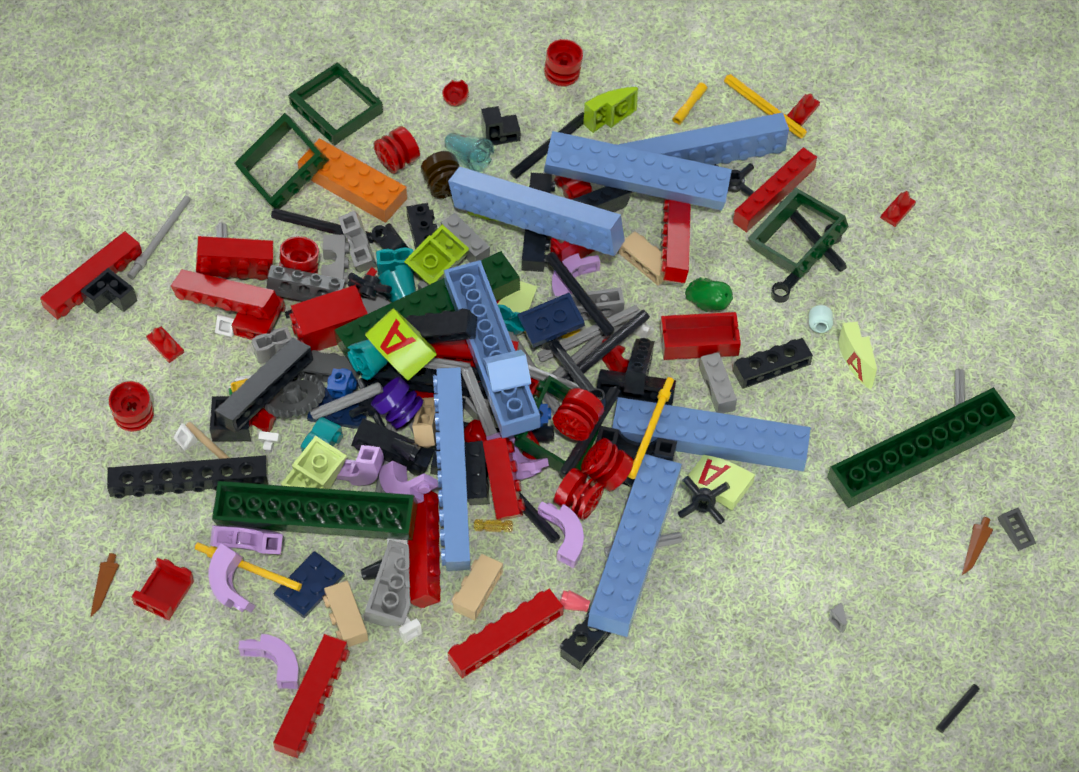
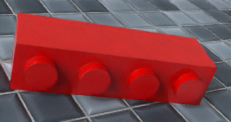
[483,437,525,521]

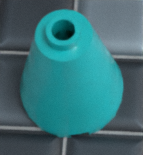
[378,264,416,302]
[347,339,389,380]

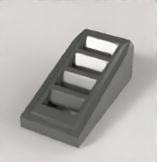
[997,507,1036,551]

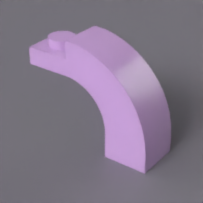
[552,253,600,297]
[486,432,549,479]
[336,445,384,486]
[379,461,438,503]
[538,501,584,568]
[210,525,283,554]
[209,543,255,612]
[239,634,300,689]

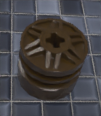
[421,151,460,199]

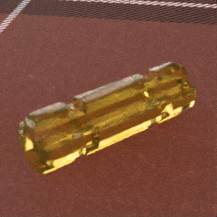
[474,519,513,532]

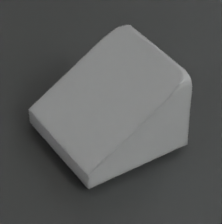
[829,602,847,633]

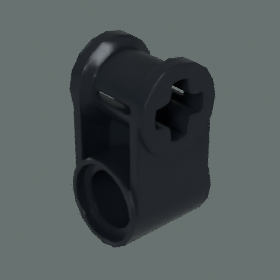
[371,225,407,250]

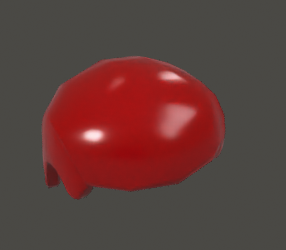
[442,79,469,106]
[464,419,487,442]

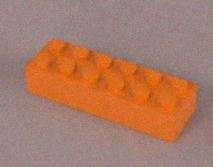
[297,138,407,223]

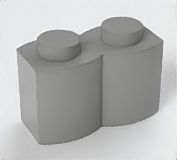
[252,327,292,363]

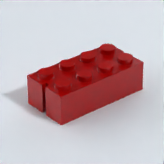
[196,236,273,280]
[660,312,741,360]

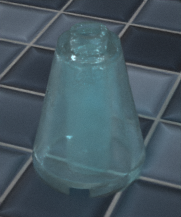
[444,132,494,172]

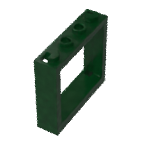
[288,62,383,146]
[234,113,329,209]
[748,187,849,278]
[513,375,602,472]

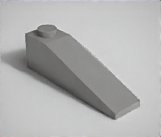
[364,539,410,626]

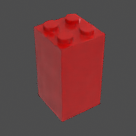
[289,285,368,351]

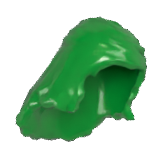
[685,277,733,312]

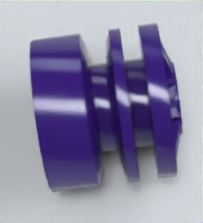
[371,376,424,429]

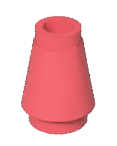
[560,590,590,612]

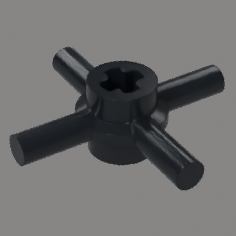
[714,163,755,197]
[348,273,392,300]
[349,378,386,428]
[678,476,730,525]

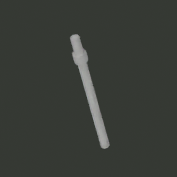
[127,195,191,279]

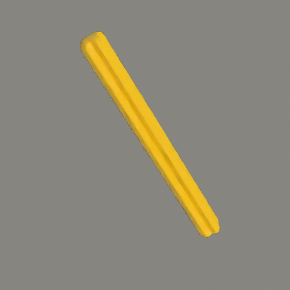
[724,74,807,139]

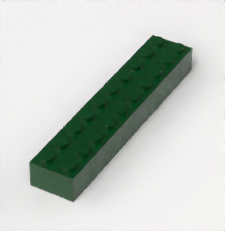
[335,251,520,369]
[827,387,1016,508]
[212,481,418,541]

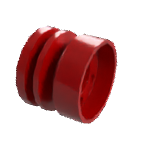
[544,39,583,87]
[373,126,420,173]
[279,236,319,274]
[109,381,154,432]
[552,388,604,441]
[581,438,634,491]
[554,468,605,521]

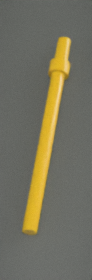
[628,377,674,479]
[195,542,302,591]

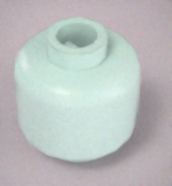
[808,305,833,333]

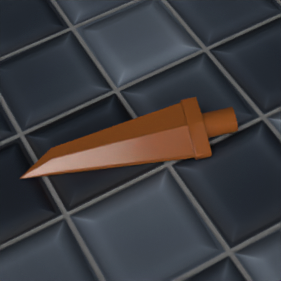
[962,517,993,575]
[90,553,119,617]

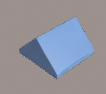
[483,350,531,393]

